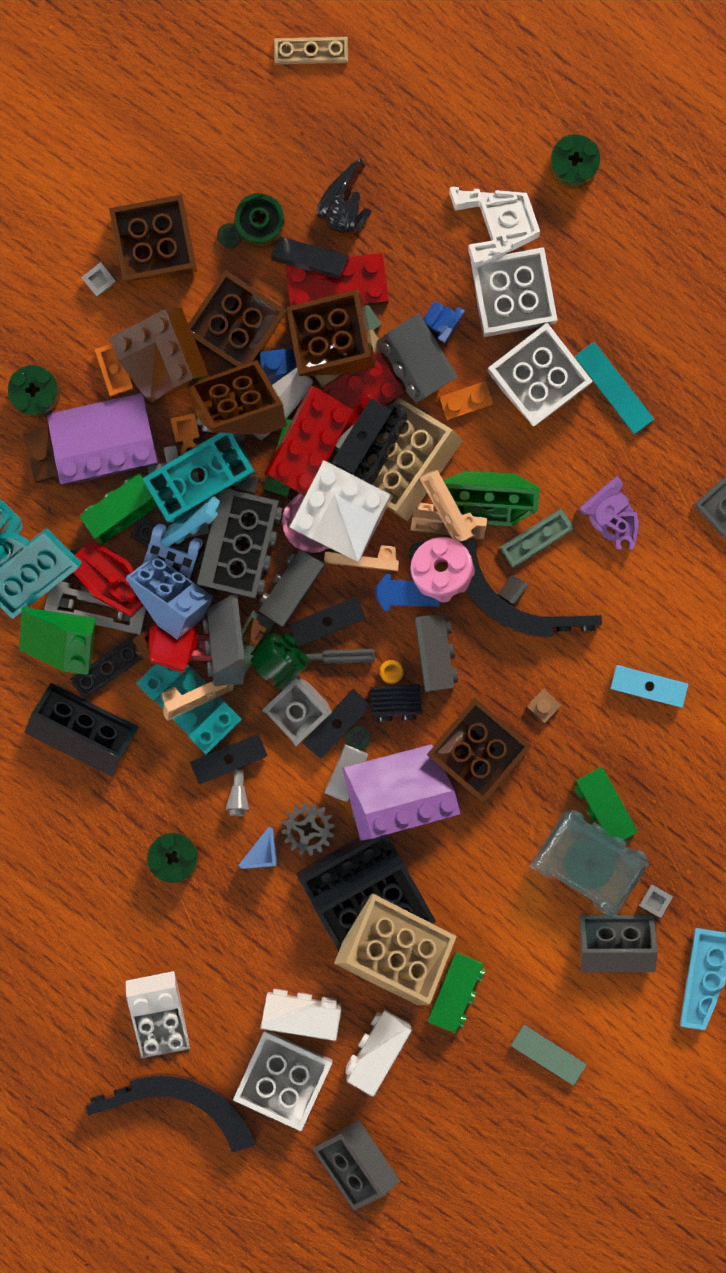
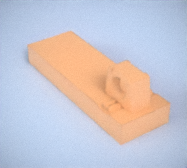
[419,470,477,542]
[411,503,487,540]
[324,545,399,572]
[161,681,234,721]

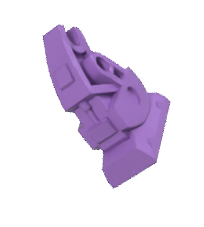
[577,476,639,550]

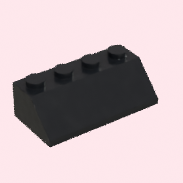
[24,683,139,777]

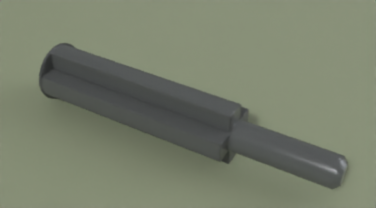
[306,648,375,664]

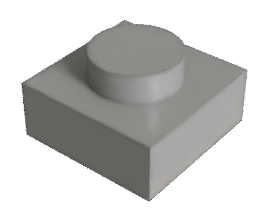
[81,262,117,298]
[639,884,673,918]

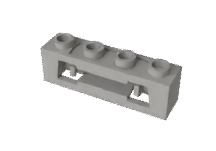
[44,582,147,635]

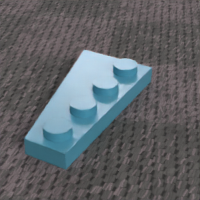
[680,928,726,1030]

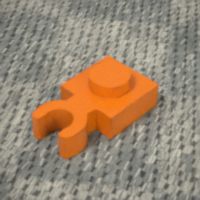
[170,413,200,455]

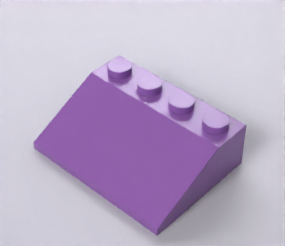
[47,393,159,486]
[342,744,460,840]

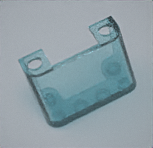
[529,810,650,918]

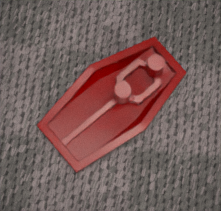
[73,540,144,618]
[148,622,197,673]

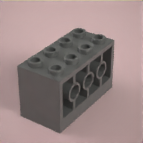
[197,489,283,600]

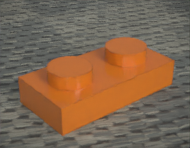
[95,344,134,397]
[439,381,493,421]

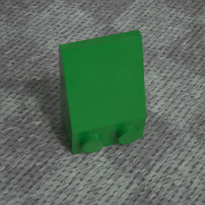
[19,607,96,675]

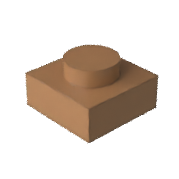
[526,688,562,723]

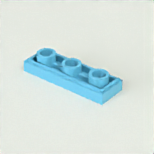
[160,495,220,548]
[610,665,688,708]

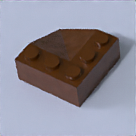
[109,194,197,282]
[189,270,287,368]
[286,289,376,376]
[109,307,209,404]
[188,360,287,435]
[427,698,532,803]

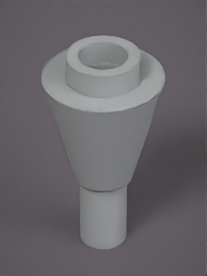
[225,770,250,816]

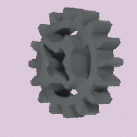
[281,802,335,856]

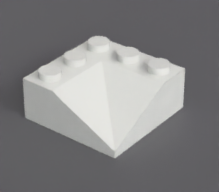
[471,247,557,337]
[487,323,592,427]
[290,461,393,562]
[261,989,341,1041]
[345,1008,412,1096]
[233,1029,333,1131]

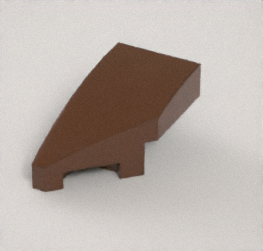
[242,618,267,648]

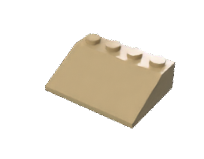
[362,397,463,521]
[334,894,457,1005]

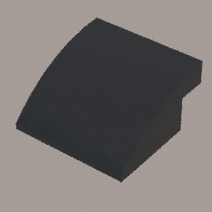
[296,834,436,951]

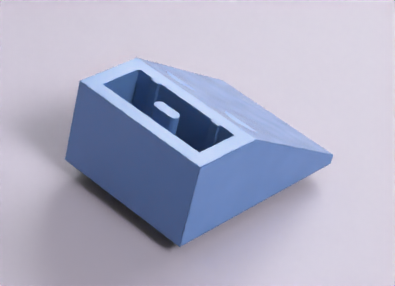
[126,555,213,640]

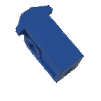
[423,301,464,344]
[375,574,439,611]

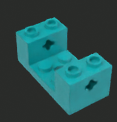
[143,433,258,523]
[136,664,243,754]

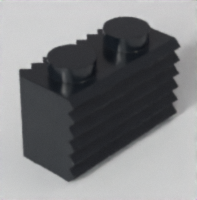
[370,685,422,722]

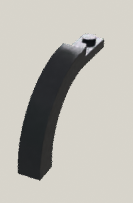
[459,539,602,637]
[85,1073,256,1153]

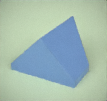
[238,826,277,869]

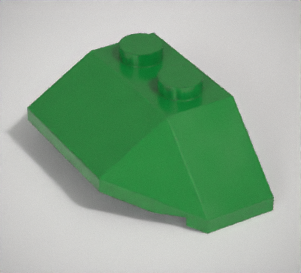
[443,471,540,526]

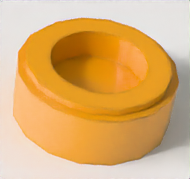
[380,660,404,684]

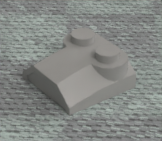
[262,676,332,746]

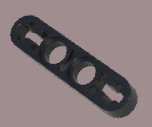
[350,404,407,485]

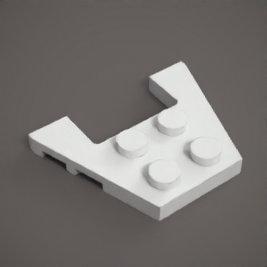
[449,187,540,268]

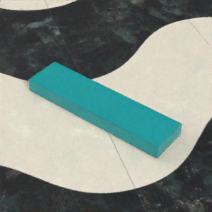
[574,342,654,435]

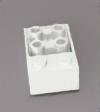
[126,971,190,1058]

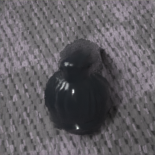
[316,158,372,235]

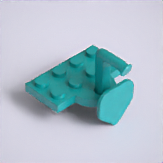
[0,499,82,619]

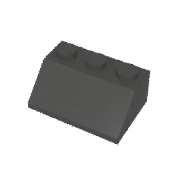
[378,313,458,403]
[258,549,325,628]
[203,594,244,686]
[414,614,458,692]
[579,915,658,972]
[312,1119,400,1210]

